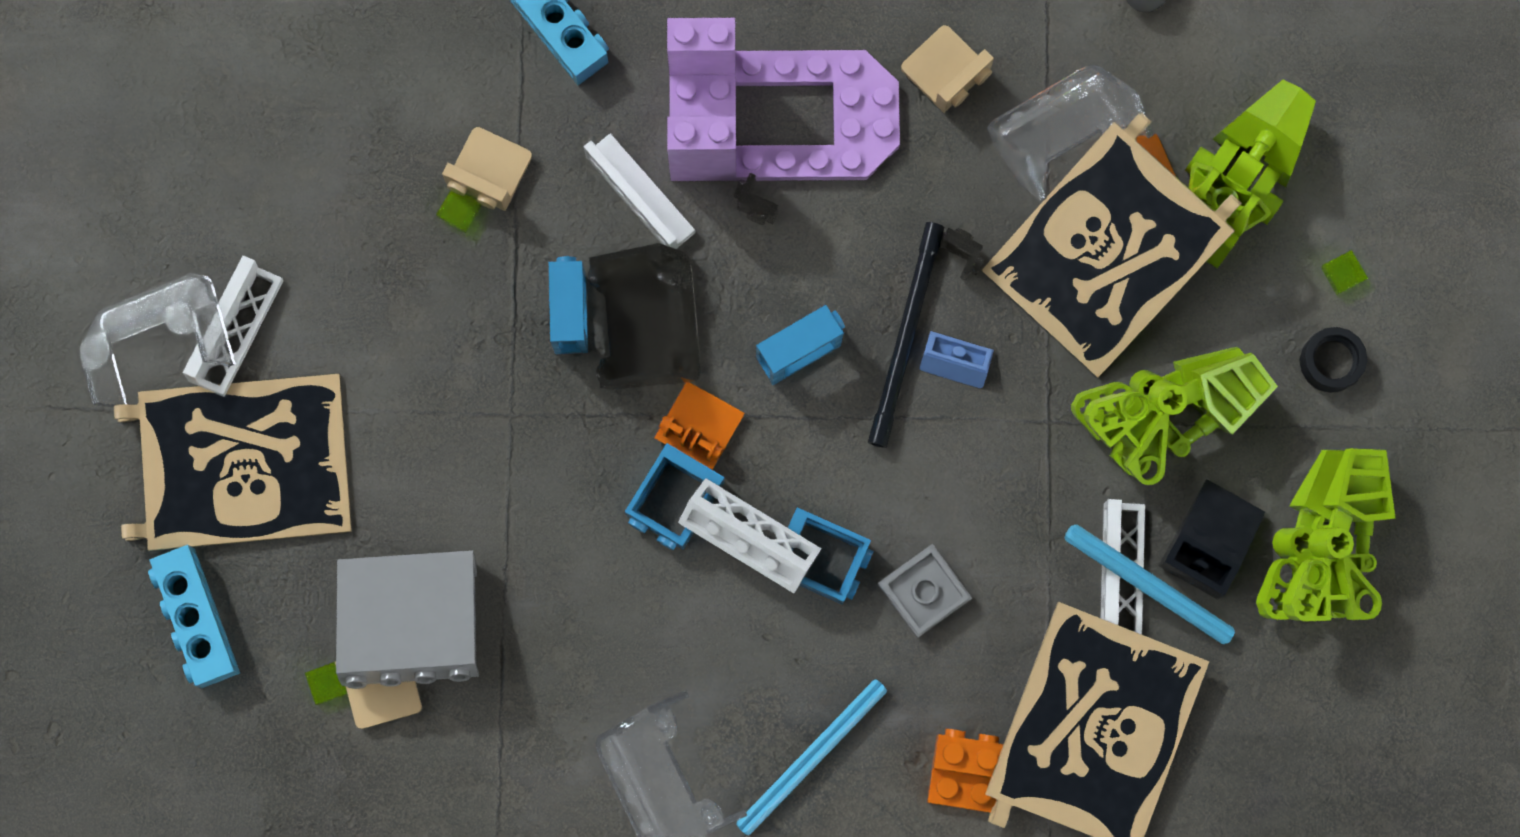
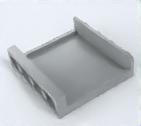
[336,550,479,689]

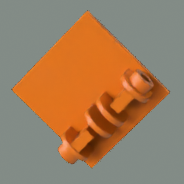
[654,381,745,470]

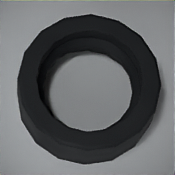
[1299,327,1368,393]

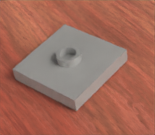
[878,544,972,638]

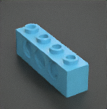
[510,0,609,85]
[148,545,240,688]

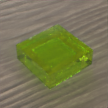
[436,191,482,233]
[1321,250,1368,295]
[305,661,347,705]

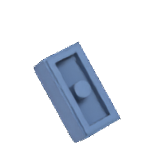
[920,331,994,388]

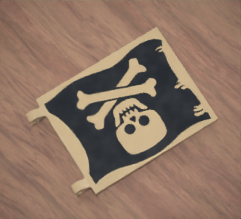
[982,113,1242,377]
[114,374,352,551]
[985,602,1210,837]

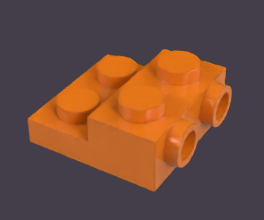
[927,729,1004,813]

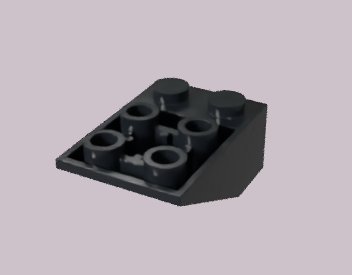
[1158,479,1265,599]

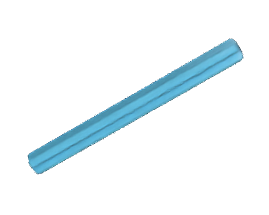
[1064,524,1235,644]
[736,679,887,835]

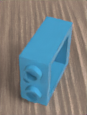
[548,256,588,354]
[756,305,845,385]
[625,443,725,551]
[788,507,874,605]

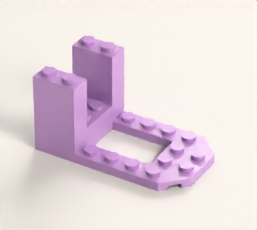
[667,18,900,181]

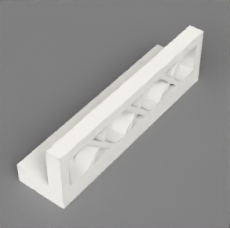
[584,133,695,254]
[183,256,283,397]
[678,478,822,593]
[1100,499,1145,635]

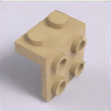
[901,25,994,113]
[442,127,532,211]
[335,662,422,729]

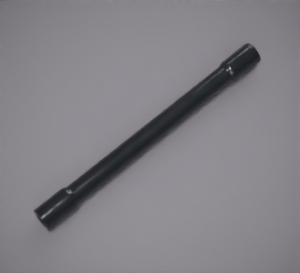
[867,222,945,448]

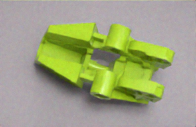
[1184,79,1316,269]
[1071,347,1278,485]
[1256,448,1395,621]

